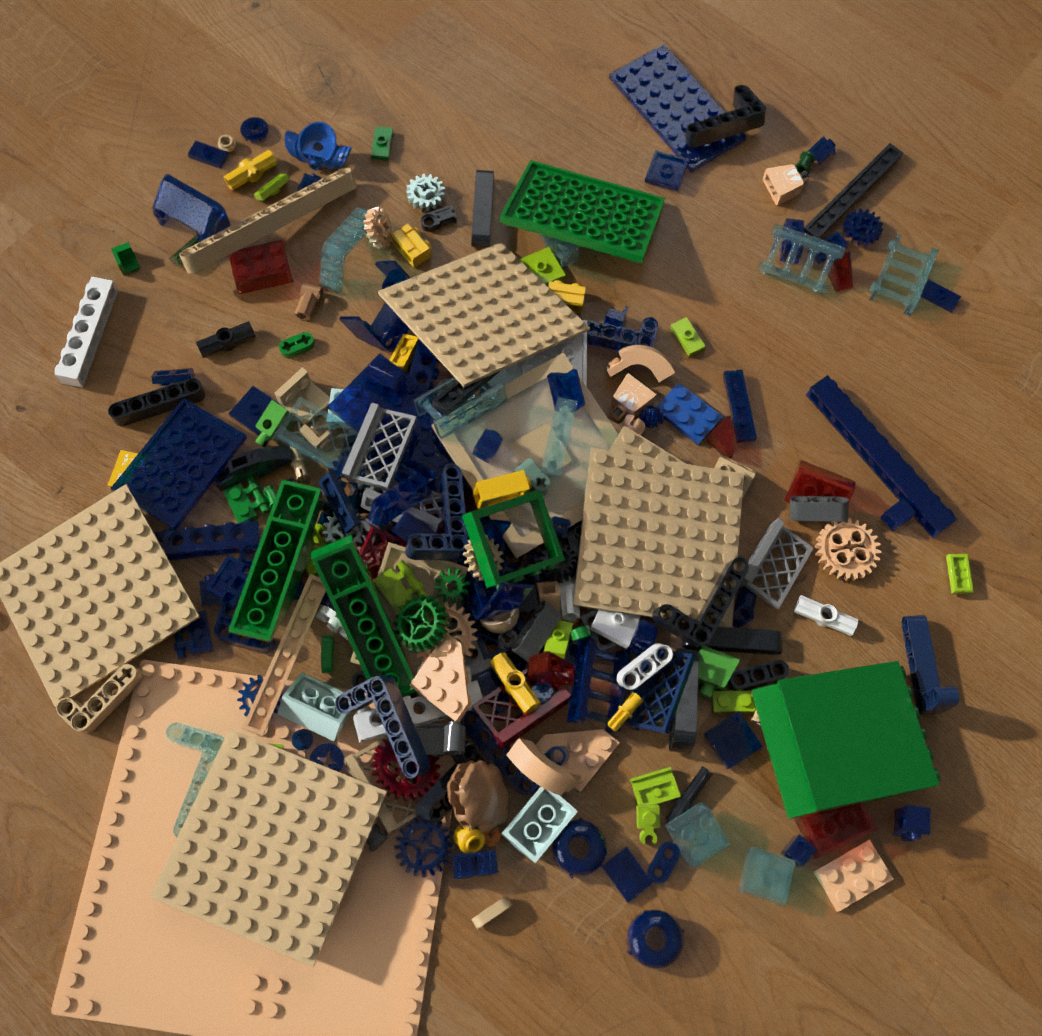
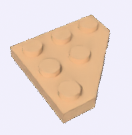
[409,634,471,722]
[536,729,619,793]

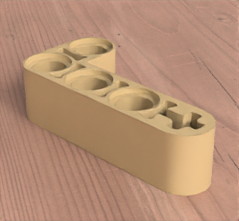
[56,664,143,734]

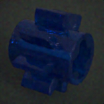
[640,406,664,428]

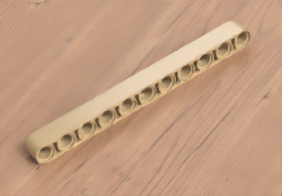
[179,168,357,273]

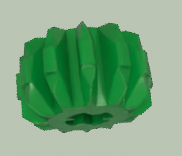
[434,568,469,603]

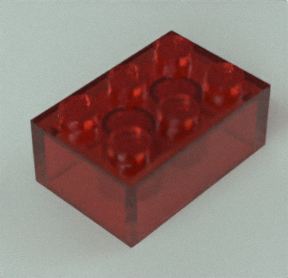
[229,240,293,294]
[794,802,878,859]

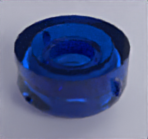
[552,817,608,879]
[627,910,684,969]

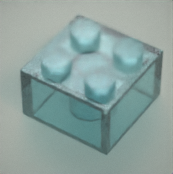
[665,802,730,868]
[737,847,796,906]

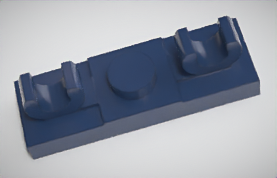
[318,471,363,534]

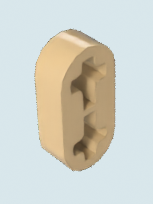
[471,896,512,929]

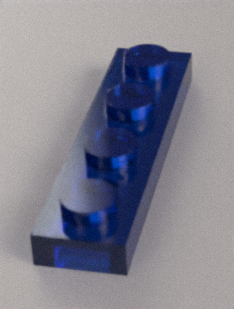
[723,369,757,443]

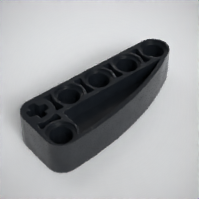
[669,648,699,754]

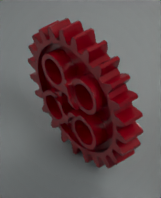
[370,737,441,802]

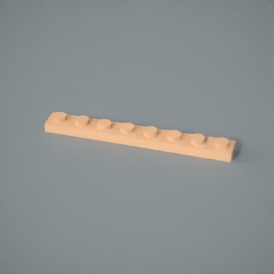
[242,574,326,737]

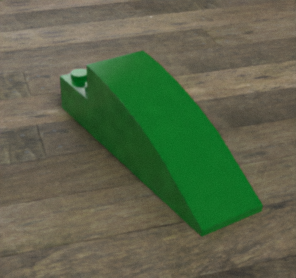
[228,480,324,642]
[311,535,417,697]

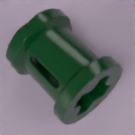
[795,151,816,174]

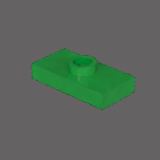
[371,126,393,161]

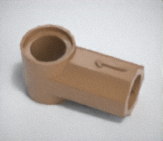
[295,283,323,321]

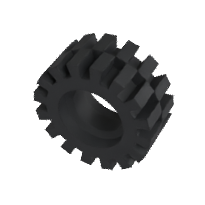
[540,543,578,583]

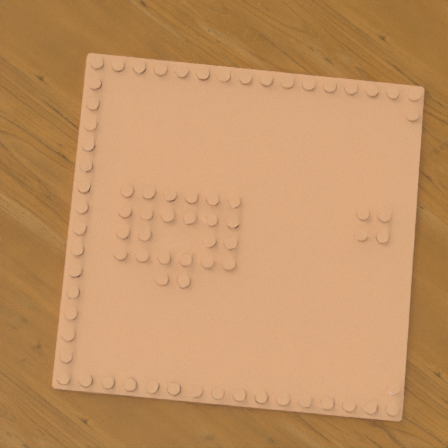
[51,660,468,1036]

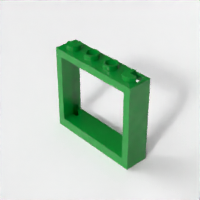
[462,489,565,589]

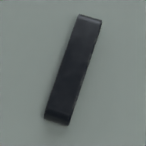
[471,170,494,248]
[108,378,206,426]
[682,626,782,655]

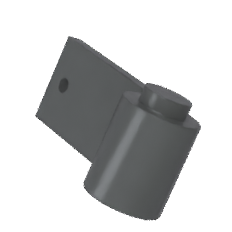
[406,721,466,756]

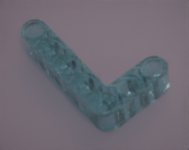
[319,206,368,293]
[166,722,225,838]

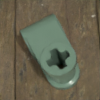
[513,458,550,496]

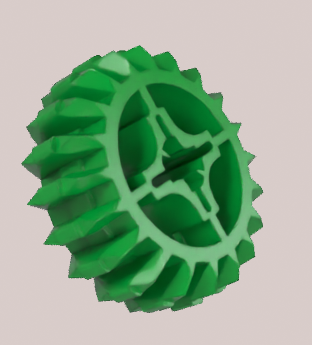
[393,595,450,653]

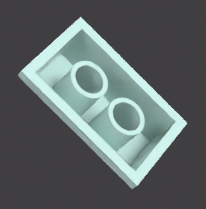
[277,672,351,741]
[501,787,578,863]

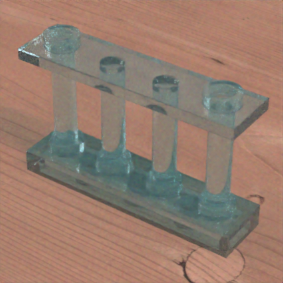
[758,223,845,294]
[869,234,939,316]
[413,377,508,440]
[541,397,577,478]

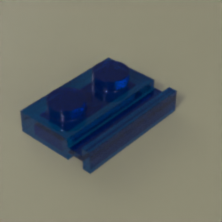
[601,847,653,903]

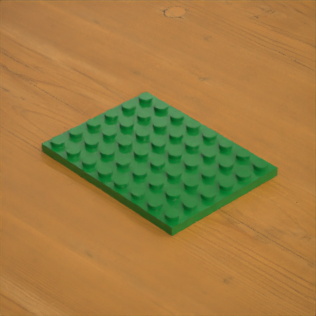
[499,160,665,263]

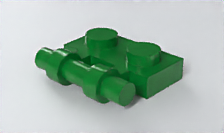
[223,477,270,526]

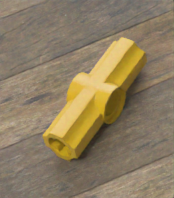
[223,150,278,190]
[489,652,541,714]

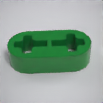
[279,332,315,358]
[570,625,592,642]
[321,634,334,673]

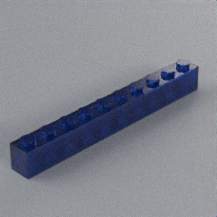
[806,375,957,539]

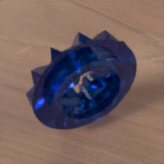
[240,117,269,143]
[310,743,344,772]

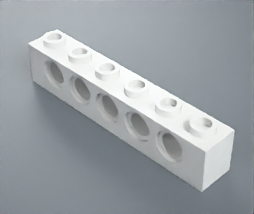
[55,277,118,388]
[353,680,485,743]

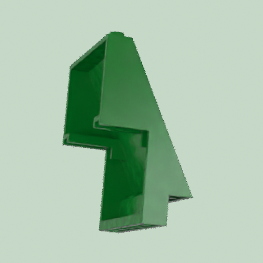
[752,661,941,820]

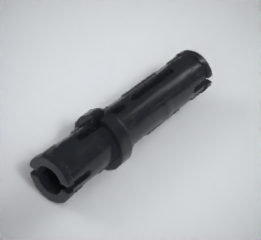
[665,766,713,827]

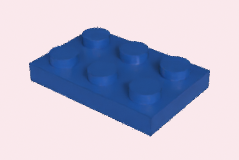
[654,382,723,445]

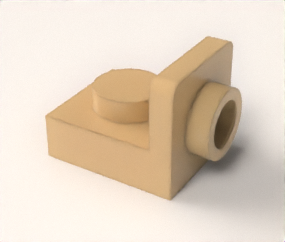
[299,424,331,449]

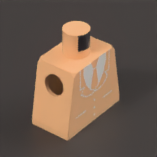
[763,164,809,206]
[611,373,656,421]

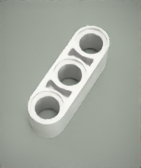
[617,643,673,690]

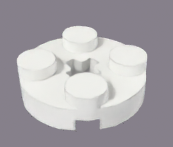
[315,605,349,640]

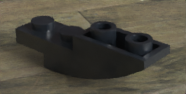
[214,446,294,491]

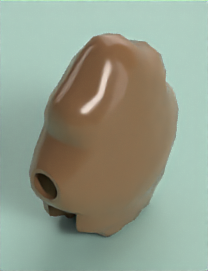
[447,760,509,833]

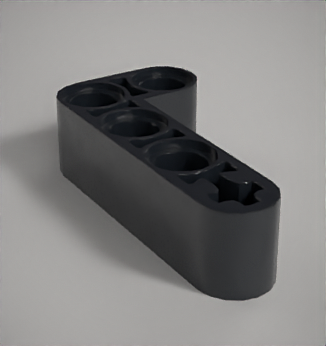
[415,741,486,823]

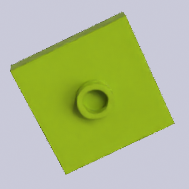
[519,247,566,286]

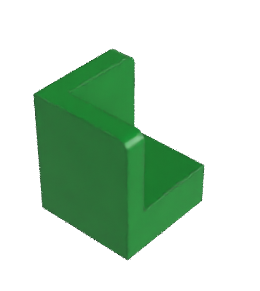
[111,242,140,276]

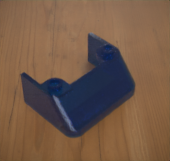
[152,174,231,242]
[339,261,410,352]
[457,518,533,620]

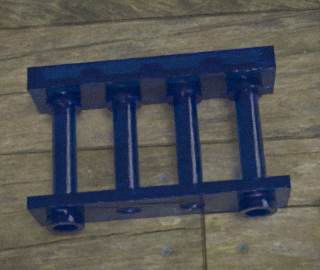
[567,637,631,733]

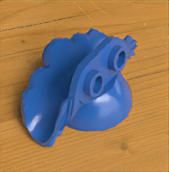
[284,122,352,171]

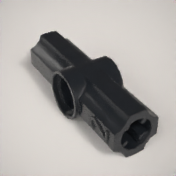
[196,321,256,358]

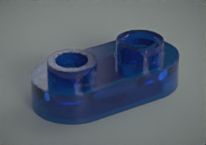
[647,842,680,884]

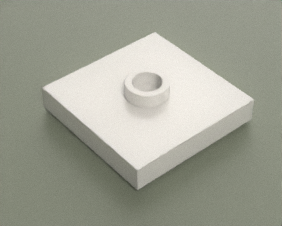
[590,609,640,649]

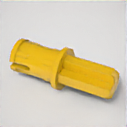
[608,692,643,731]

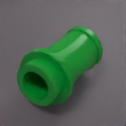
[263,485,277,509]

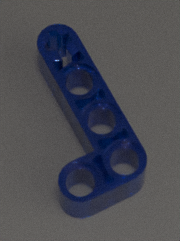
[587,317,658,351]

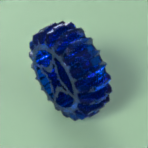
[394,817,454,878]

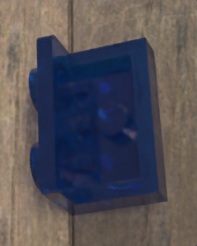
[547,369,585,412]

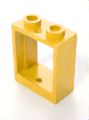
[473,470,531,510]

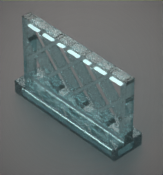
[274,397,359,478]

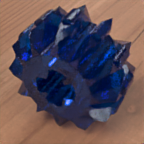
[627,620,658,655]

